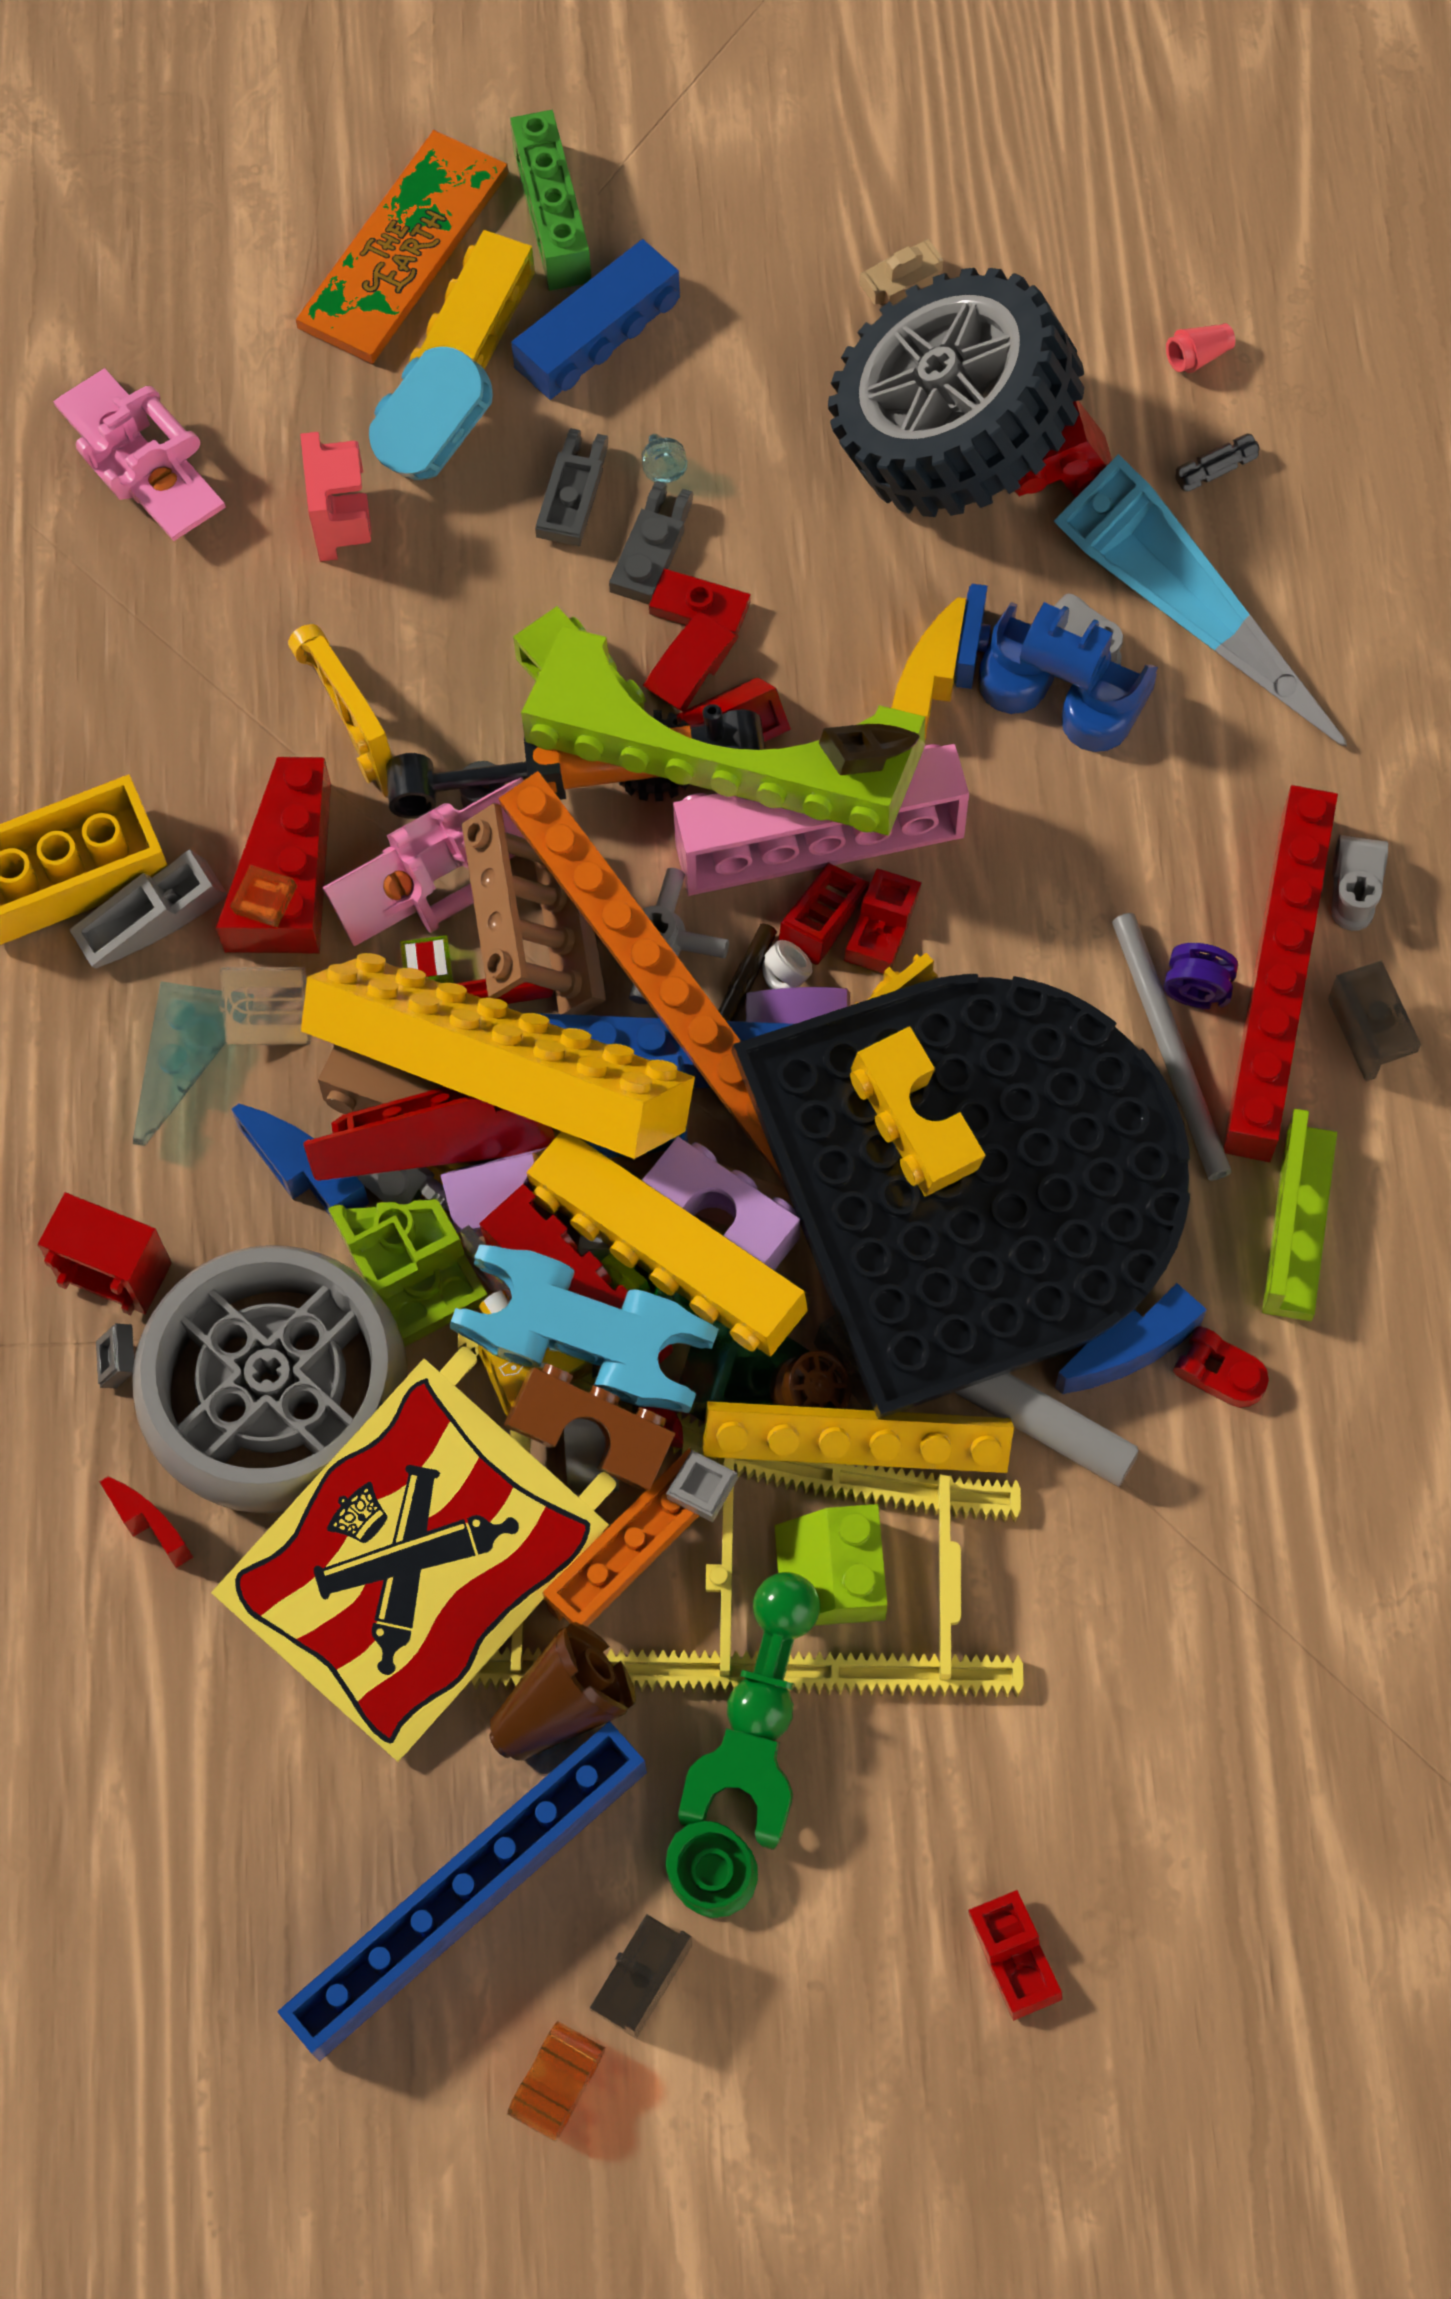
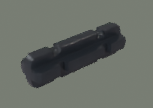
[1175,433,1260,492]

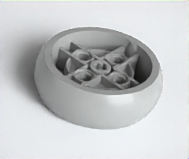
[132,1245,408,1513]

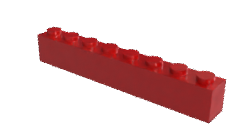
[1223,785,1338,1162]

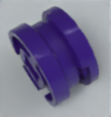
[1164,943,1239,1009]

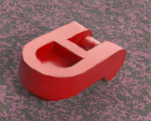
[1173,1326,1269,1408]

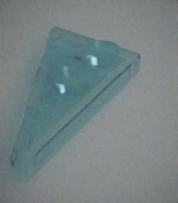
[133,981,254,1146]

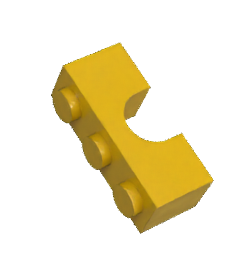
[850,1026,986,1197]

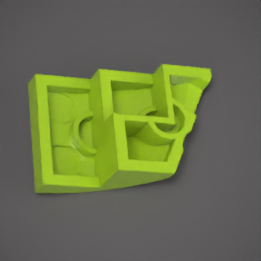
[328,1199,488,1347]

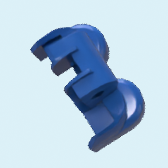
[978,602,1158,752]

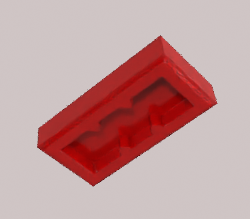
[649,568,751,635]

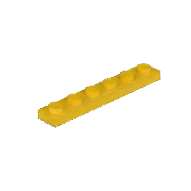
[702,1401,1014,1473]

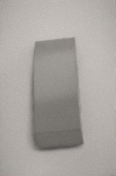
[69,849,228,969]

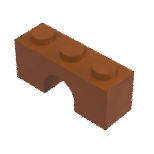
[503,1363,675,1491]

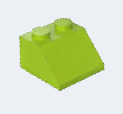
[775,1504,888,1626]

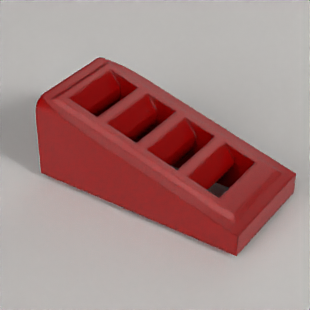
[778,862,869,965]

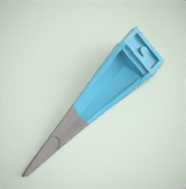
[1054,454,1347,746]

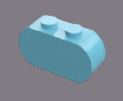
[369,347,493,480]

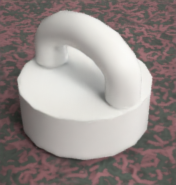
[762,940,813,989]

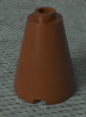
[489,1622,636,1761]

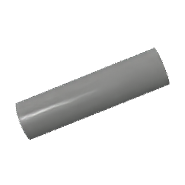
[954,1373,1139,1487]

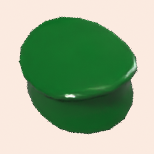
[665,1821,758,1918]

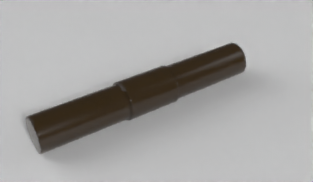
[718,923,777,1021]

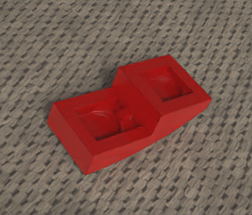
[642,611,739,711]
[844,868,922,974]
[99,1476,194,1568]
[968,1890,1063,2021]

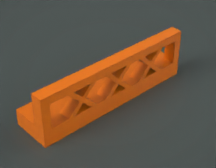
[542,1448,699,1627]

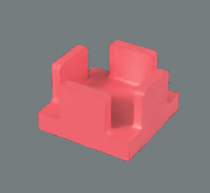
[300,432,371,562]

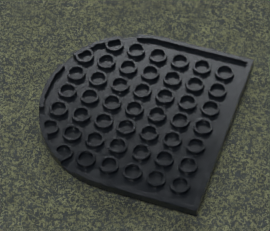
[731,974,1190,1419]

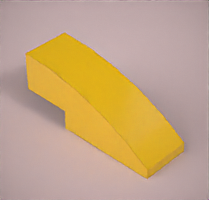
[891,597,966,740]

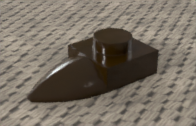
[819,724,920,775]

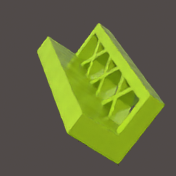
[1262,1109,1337,1321]

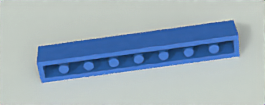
[277,1721,647,2062]

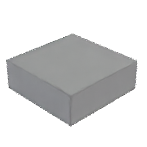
[666,1450,738,1522]

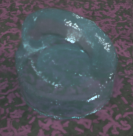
[641,433,688,483]

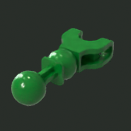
[678,1572,820,1850]

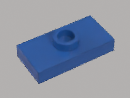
[954,583,991,689]

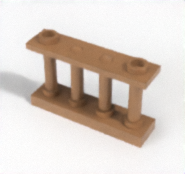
[462,803,606,1015]

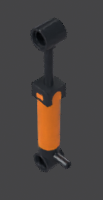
[386,704,765,819]

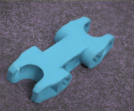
[450,1244,719,1413]

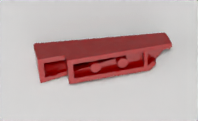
[303,1087,555,1181]

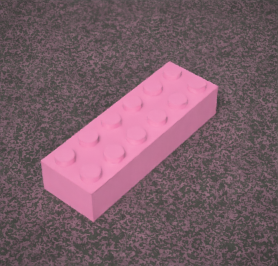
[673,744,969,896]

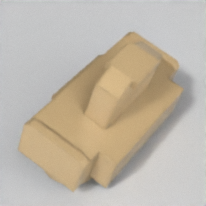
[859,239,943,305]

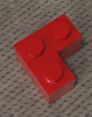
[1014,401,1112,497]

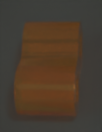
[507,2021,606,2142]

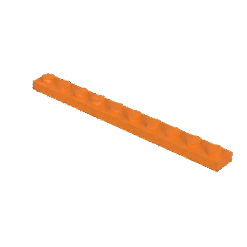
[498,771,785,1186]

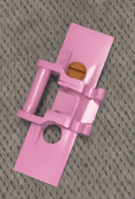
[53,368,226,542]
[323,777,525,946]

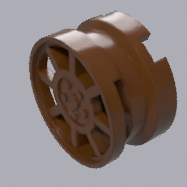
[769,1351,851,1409]

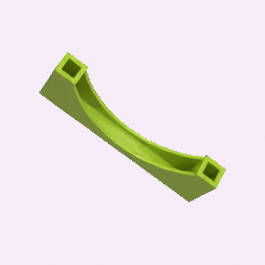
[521,626,925,836]

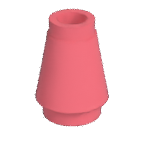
[1166,323,1235,373]

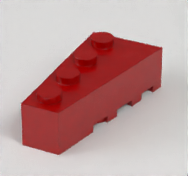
[216,757,331,954]
[479,1183,673,1373]

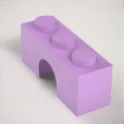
[642,1137,800,1271]

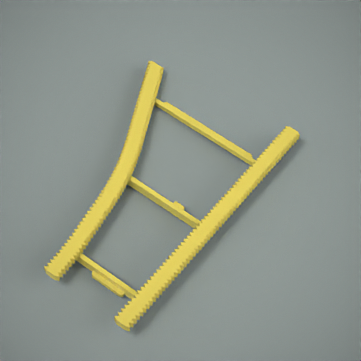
[457,1333,1024,1698]

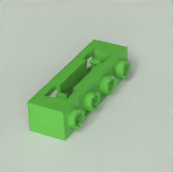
[510,109,592,291]

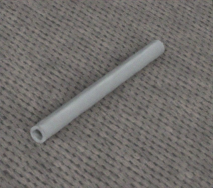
[1112,913,1232,1181]

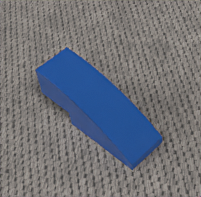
[231,1103,369,1218]
[1055,1283,1207,1394]

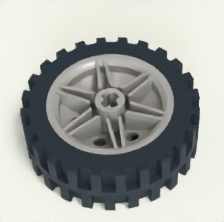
[828,268,1085,517]

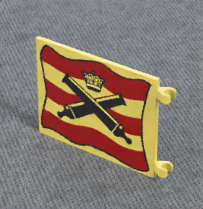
[211,1347,616,1762]

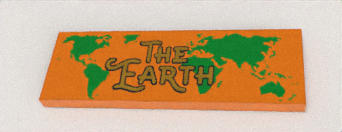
[296,130,509,364]

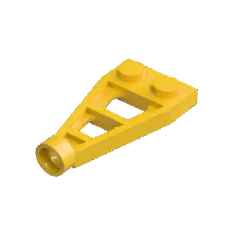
[288,624,392,797]

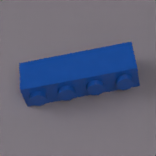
[511,239,680,400]

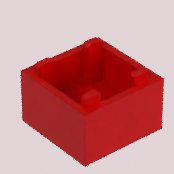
[37,1192,172,1316]

